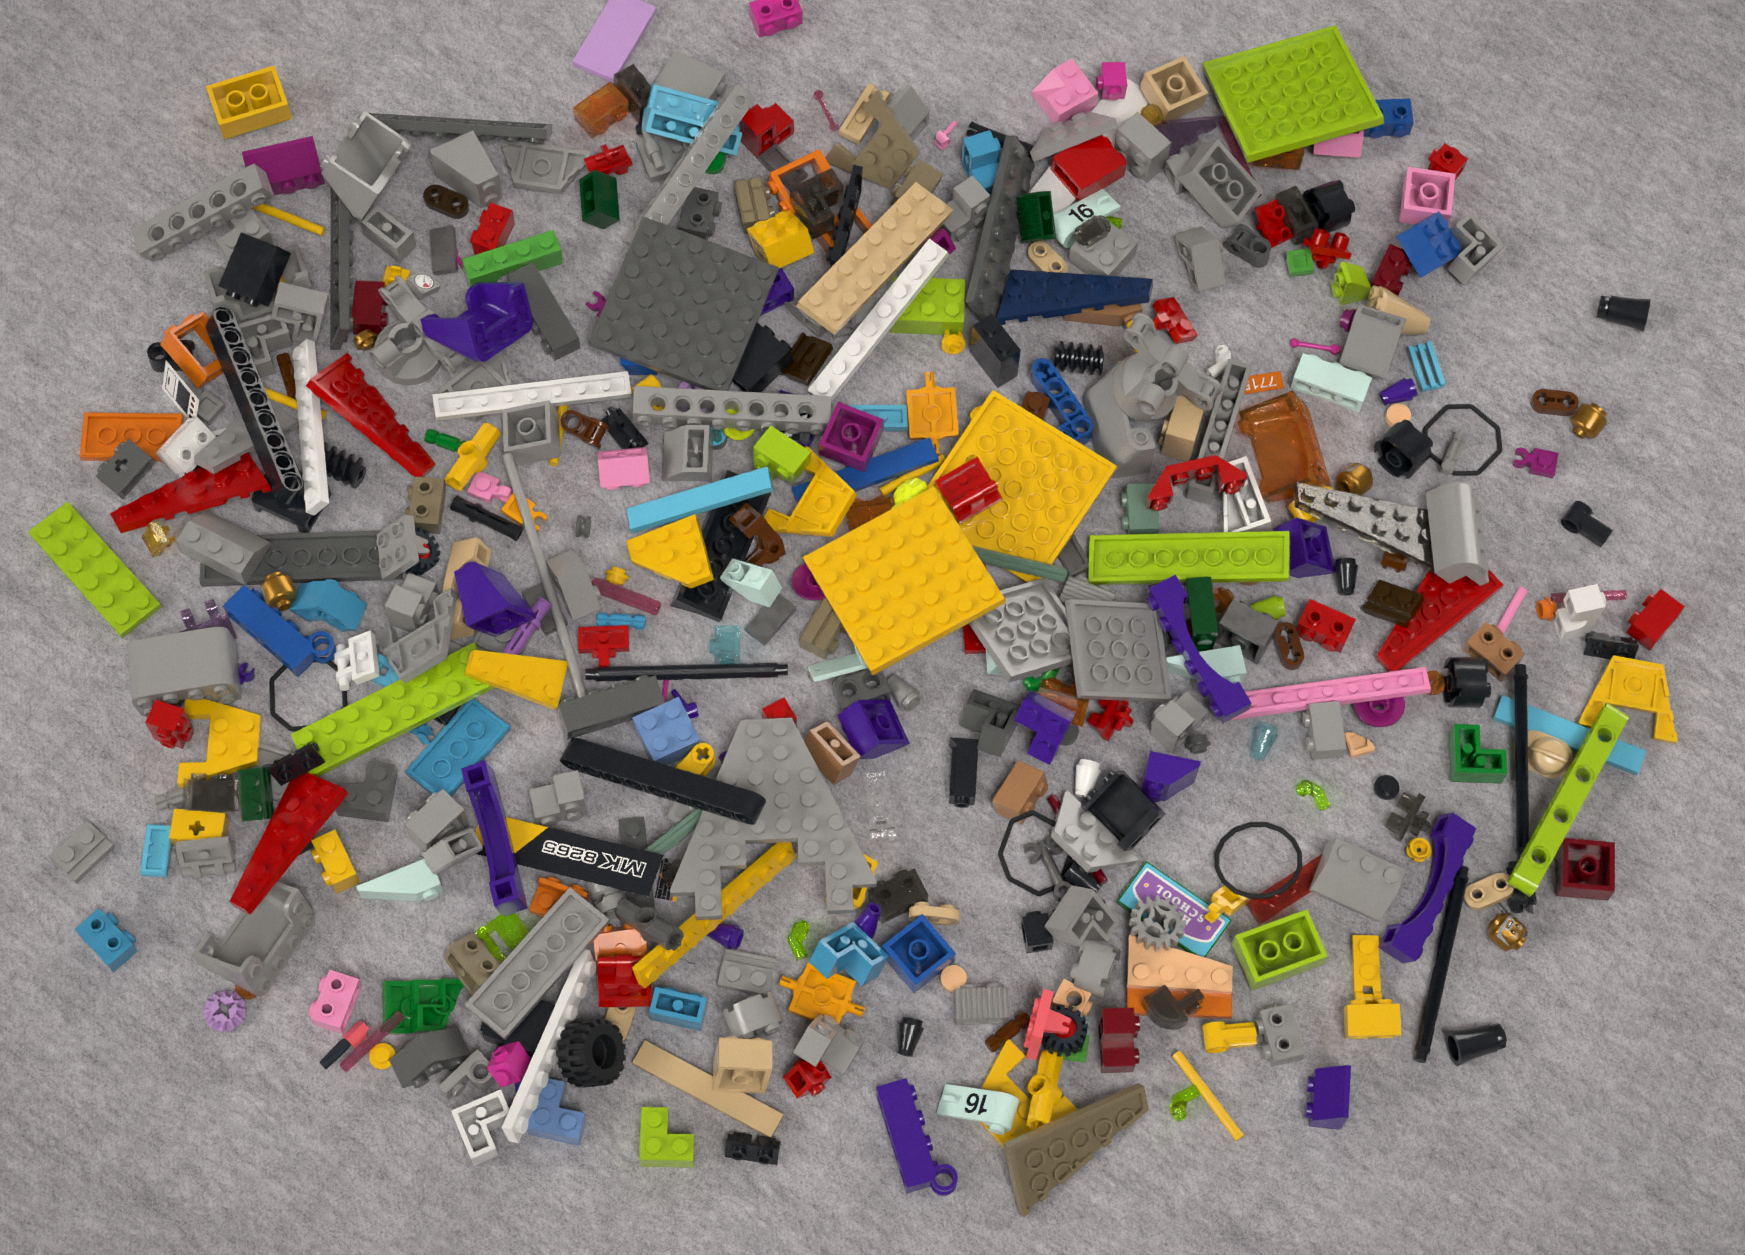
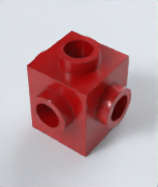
[1428,143,1468,180]
[783,1058,832,1099]

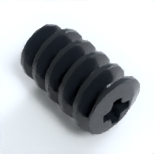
[1053,341,1104,376]
[324,442,366,489]

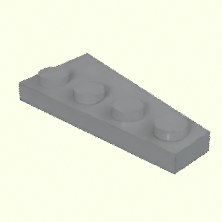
[194,408,298,474]

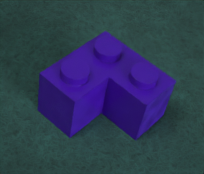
[1014,690,1076,765]

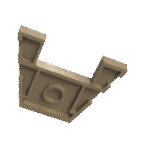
[825,90,920,189]

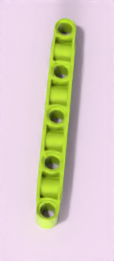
[1507,703,1629,897]

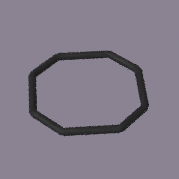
[1423,404,1502,476]
[269,657,348,732]
[998,811,1072,896]

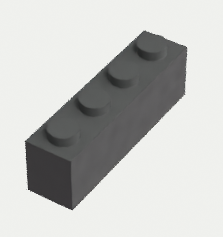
[508,262,580,361]
[557,675,665,739]

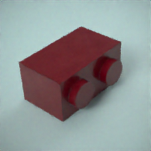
[352,280,389,336]

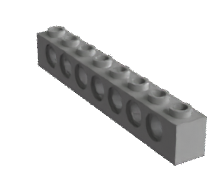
[622,84,756,247]
[632,386,831,435]

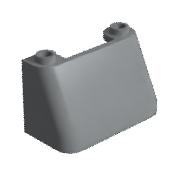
[320,111,413,221]
[204,244,312,324]
[1084,363,1155,479]

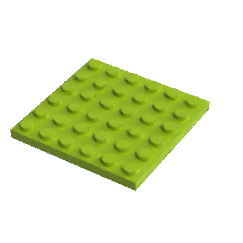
[1202,25,1384,163]

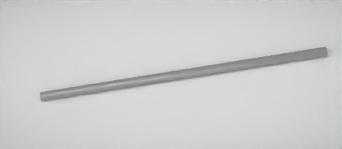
[503,453,587,698]

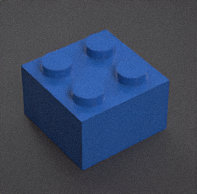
[1396,211,1463,278]
[882,914,956,993]

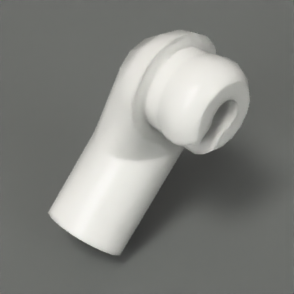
[1206,345,1231,379]

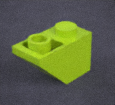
[1331,262,1371,306]

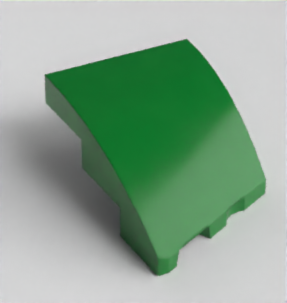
[382,978,464,1035]

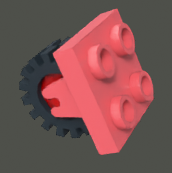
[1024,989,1088,1060]

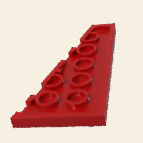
[306,352,436,477]
[229,772,348,915]

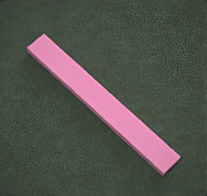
[1231,667,1431,720]

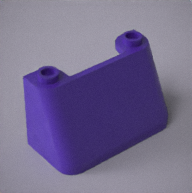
[420,282,533,362]

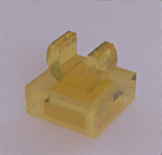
[142,521,175,557]

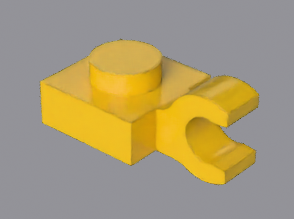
[1204,885,1248,924]

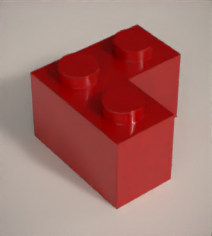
[739,102,794,159]

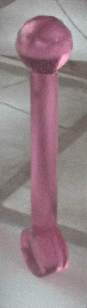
[814,90,839,132]

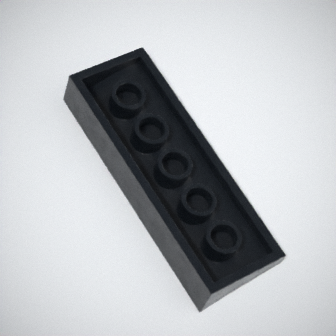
[670,470,771,622]

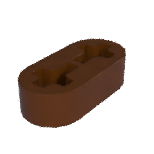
[1530,389,1579,416]
[1273,622,1304,670]

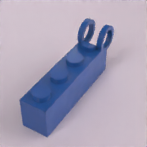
[223,585,336,677]

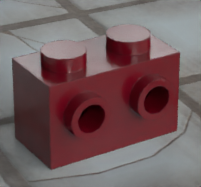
[1371,244,1413,296]

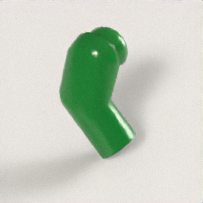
[1023,668,1059,693]

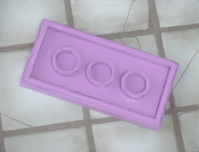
[572,0,657,84]

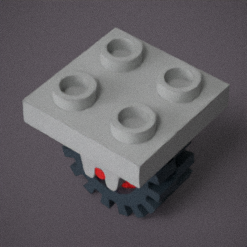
[376,514,440,581]

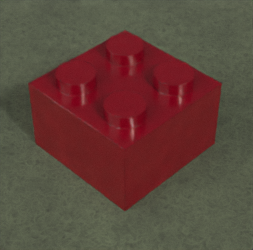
[1556,838,1615,901]

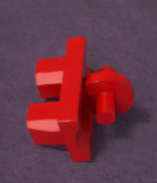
[584,144,633,175]
[1255,199,1292,248]
[1303,228,1352,269]
[1088,700,1134,741]

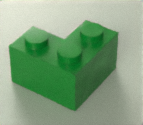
[1449,724,1507,784]

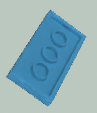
[405,699,511,797]

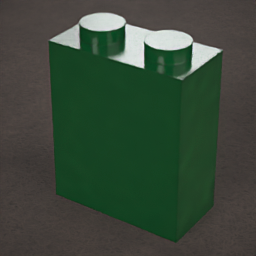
[1183,577,1218,652]

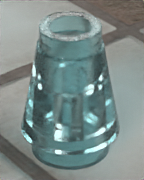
[1250,722,1278,761]

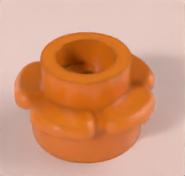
[1536,597,1557,621]

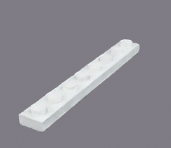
[808,239,949,402]
[292,339,329,515]
[432,371,632,421]
[502,950,597,1143]

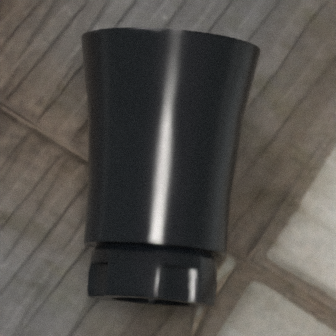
[1596,295,1651,332]
[1445,1023,1507,1066]

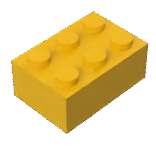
[206,65,292,139]

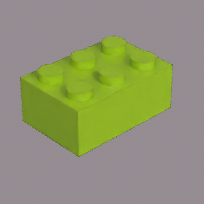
[890,277,965,335]
[1232,909,1328,991]

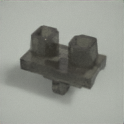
[1385,792,1431,842]

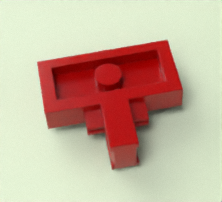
[1152,297,1198,344]
[578,625,630,667]

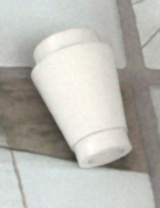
[1075,759,1101,798]

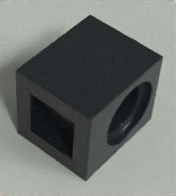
[1021,911,1054,954]

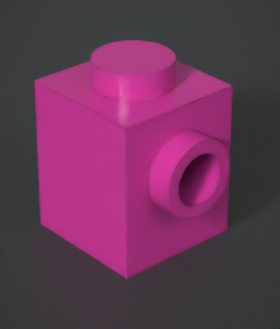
[1096,62,1128,100]
[486,1041,531,1087]

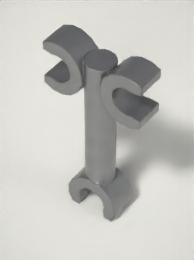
[1024,834,1071,902]

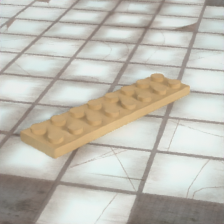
[797,182,953,335]

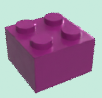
[819,402,884,473]

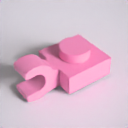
[467,472,512,504]

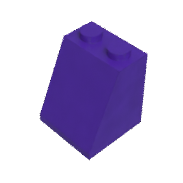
[454,562,536,637]

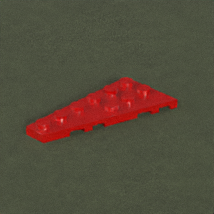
[110,453,272,533]
[1376,563,1504,672]

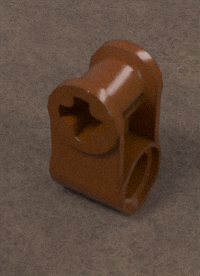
[560,410,610,449]

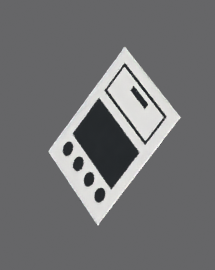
[162,361,199,419]

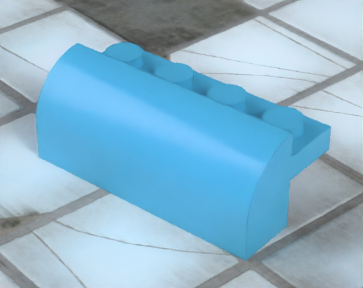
[642,84,742,156]

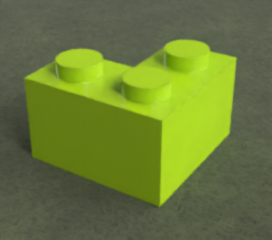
[753,425,811,484]
[639,1107,695,1168]

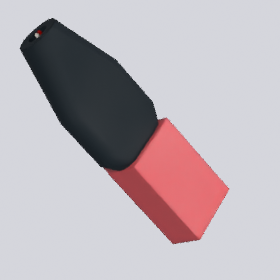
[319,1020,370,1069]

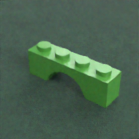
[462,230,563,288]

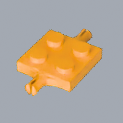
[906,371,959,455]
[779,963,866,1025]

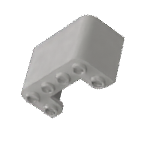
[127,627,242,717]

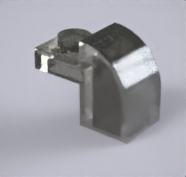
[1141,985,1204,1030]

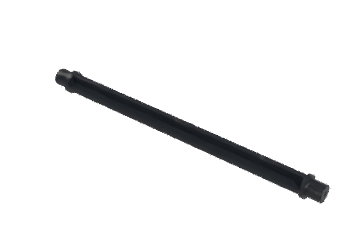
[585,662,788,682]
[1513,664,1529,861]
[1414,865,1469,1063]

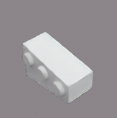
[1223,456,1272,532]

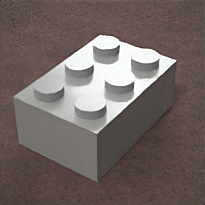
[1176,139,1263,228]

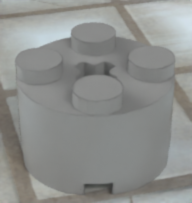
[1070,939,1121,999]
[723,992,783,1039]

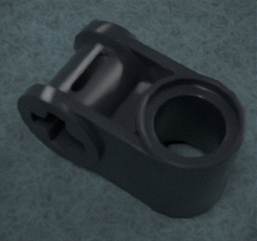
[147,340,195,373]

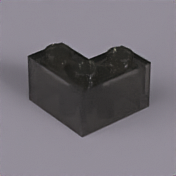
[790,168,844,240]

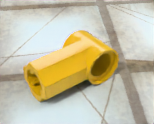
[1202,1022,1257,1053]

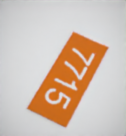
[1244,371,1285,394]

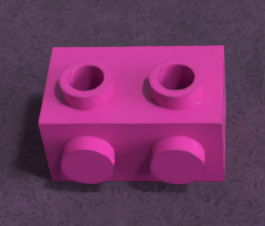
[749,0,803,38]

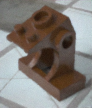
[728,502,786,567]

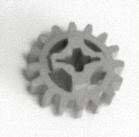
[1128,895,1186,952]

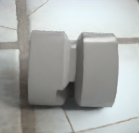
[587,882,627,919]

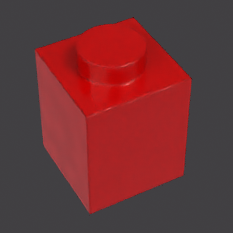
[762,697,797,727]

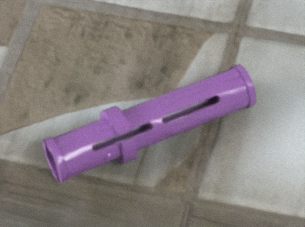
[502,597,552,655]

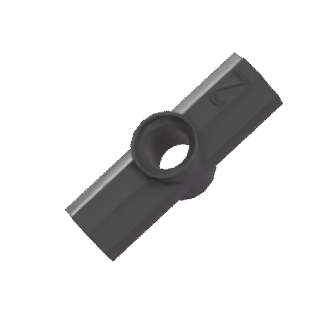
[615,898,684,951]

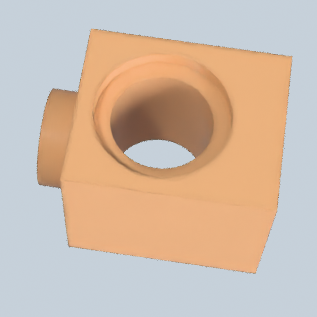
[1051,979,1093,1017]

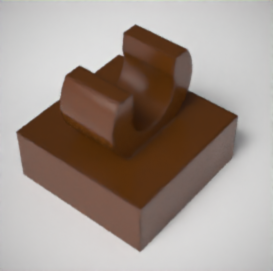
[1381,540,1411,573]

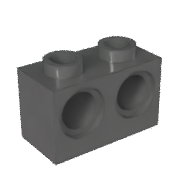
[833,668,891,712]

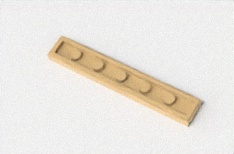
[632,1040,784,1138]

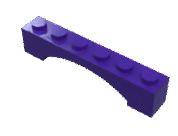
[1146,574,1252,724]
[461,760,528,917]
[1378,812,1477,963]

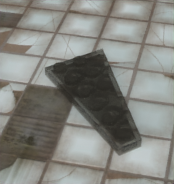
[1293,482,1437,575]

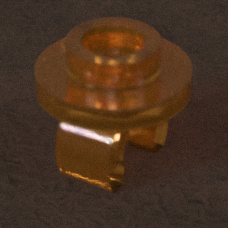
[1213,587,1235,613]

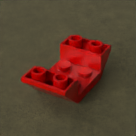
[1146,455,1247,511]

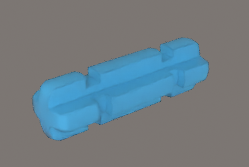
[596,613,646,630]

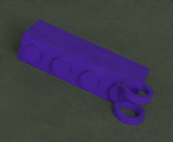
[876,1078,958,1196]

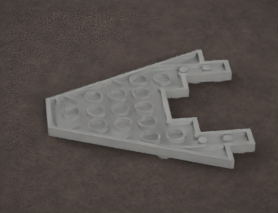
[670,718,877,920]

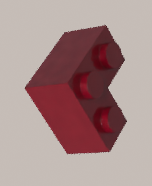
[1098,1007,1140,1073]

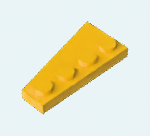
[464,650,568,710]

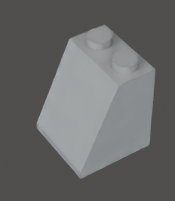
[430,131,502,208]

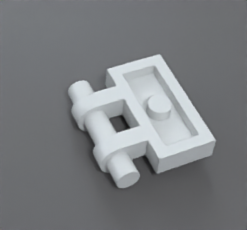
[334,630,380,691]

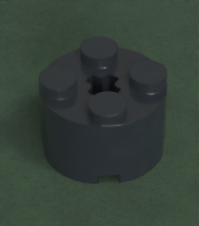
[1302,180,1355,233]
[1374,419,1433,479]
[1442,657,1491,708]

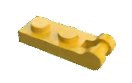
[1351,935,1382,1004]

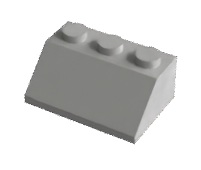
[176,510,272,585]
[1309,837,1406,922]

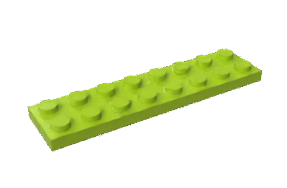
[1088,531,1290,585]
[291,642,495,777]

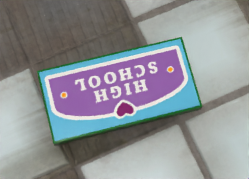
[1117,861,1232,958]

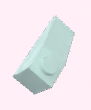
[1166,645,1247,684]
[356,859,443,901]

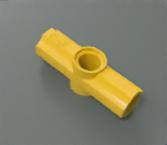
[444,423,501,491]
[1026,1050,1063,1129]

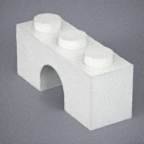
[1553,584,1606,641]

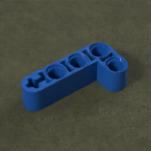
[1031,358,1093,445]

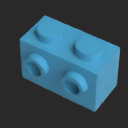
[75,908,138,973]
[649,987,708,1031]

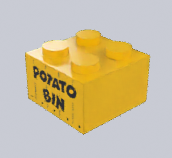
[747,210,815,268]

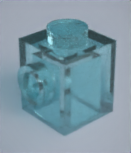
[710,625,741,664]

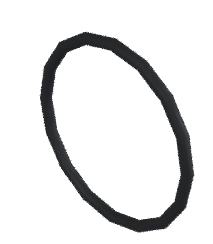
[1214,822,1302,899]

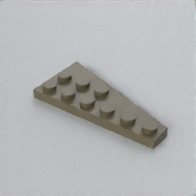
[1003,1083,1149,1217]

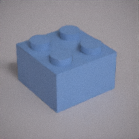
[632,697,701,765]

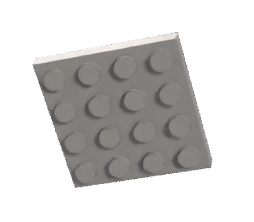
[969,578,1073,683]
[1065,599,1172,702]

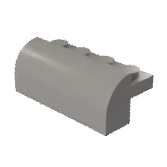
[1426,483,1489,586]

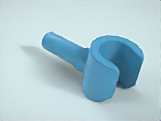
[409,724,435,745]

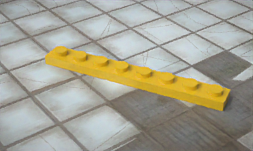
[632,842,796,988]

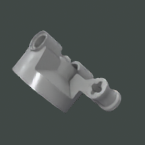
[370,275,471,386]
[1113,313,1223,422]

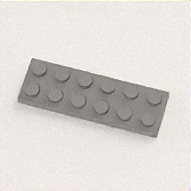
[465,888,610,1040]

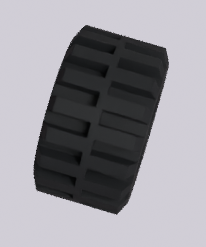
[556,1019,626,1088]

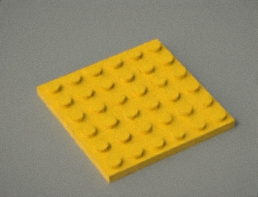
[927,390,1117,583]
[803,487,1006,676]

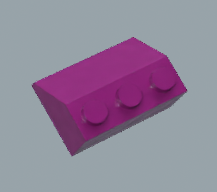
[242,136,325,195]

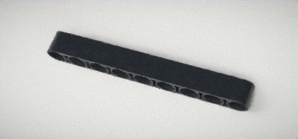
[206,306,303,504]
[560,737,766,825]

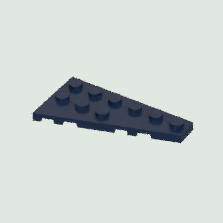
[997,269,1153,325]

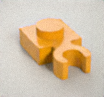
[501,492,548,532]

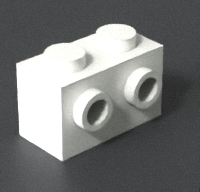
[156,417,216,474]

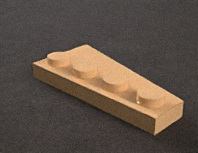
[1126,935,1233,994]

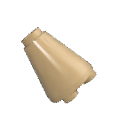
[1367,285,1430,335]

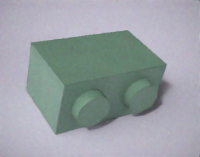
[1121,483,1160,534]

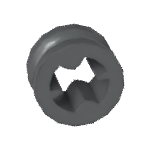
[576,515,591,538]

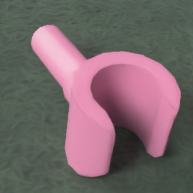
[934,121,957,150]

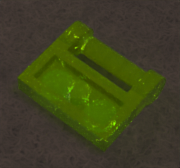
[475,913,530,963]

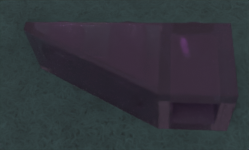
[1154,116,1223,158]

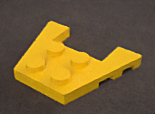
[764,446,857,537]
[1577,655,1678,744]
[177,698,262,788]
[979,1039,1078,1148]

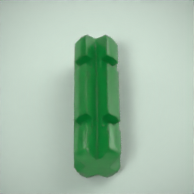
[424,429,467,452]

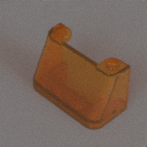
[1238,390,1331,503]

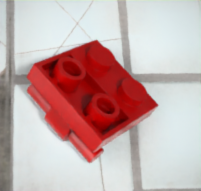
[935,456,1003,524]
[596,954,652,1007]

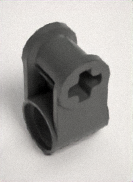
[1224,224,1271,268]

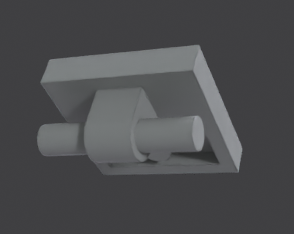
[635,131,688,182]

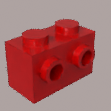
[470,202,515,255]
[1626,589,1685,650]
[1296,599,1356,653]
[145,700,194,749]

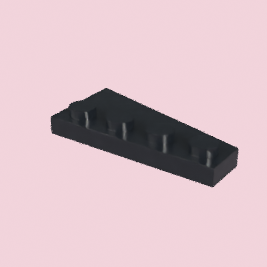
[827,165,863,268]

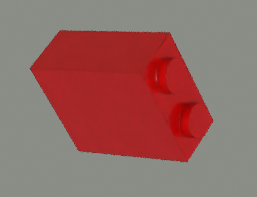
[1051,135,1127,201]

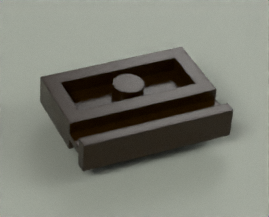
[780,332,833,386]
[1362,579,1424,628]

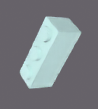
[1291,353,1372,412]

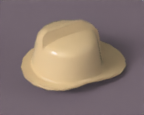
[1512,730,1573,778]

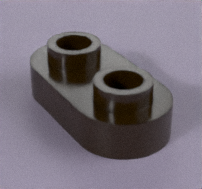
[423,185,469,219]

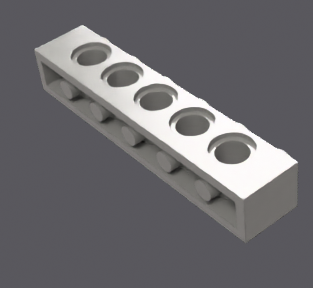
[131,164,274,262]
[1187,359,1252,505]

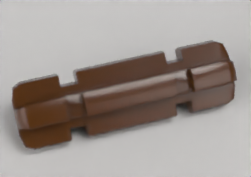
[276,353,296,398]
[985,1011,1030,1052]

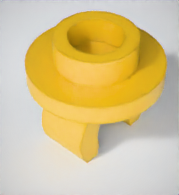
[941,329,966,355]

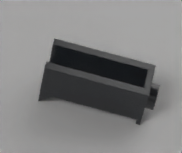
[949,737,979,808]

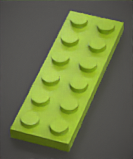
[28,501,162,639]

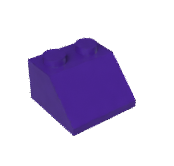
[1274,517,1335,578]
[837,699,910,759]
[1141,751,1201,802]
[1305,1065,1351,1130]

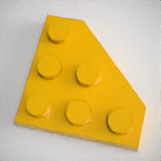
[626,514,714,588]

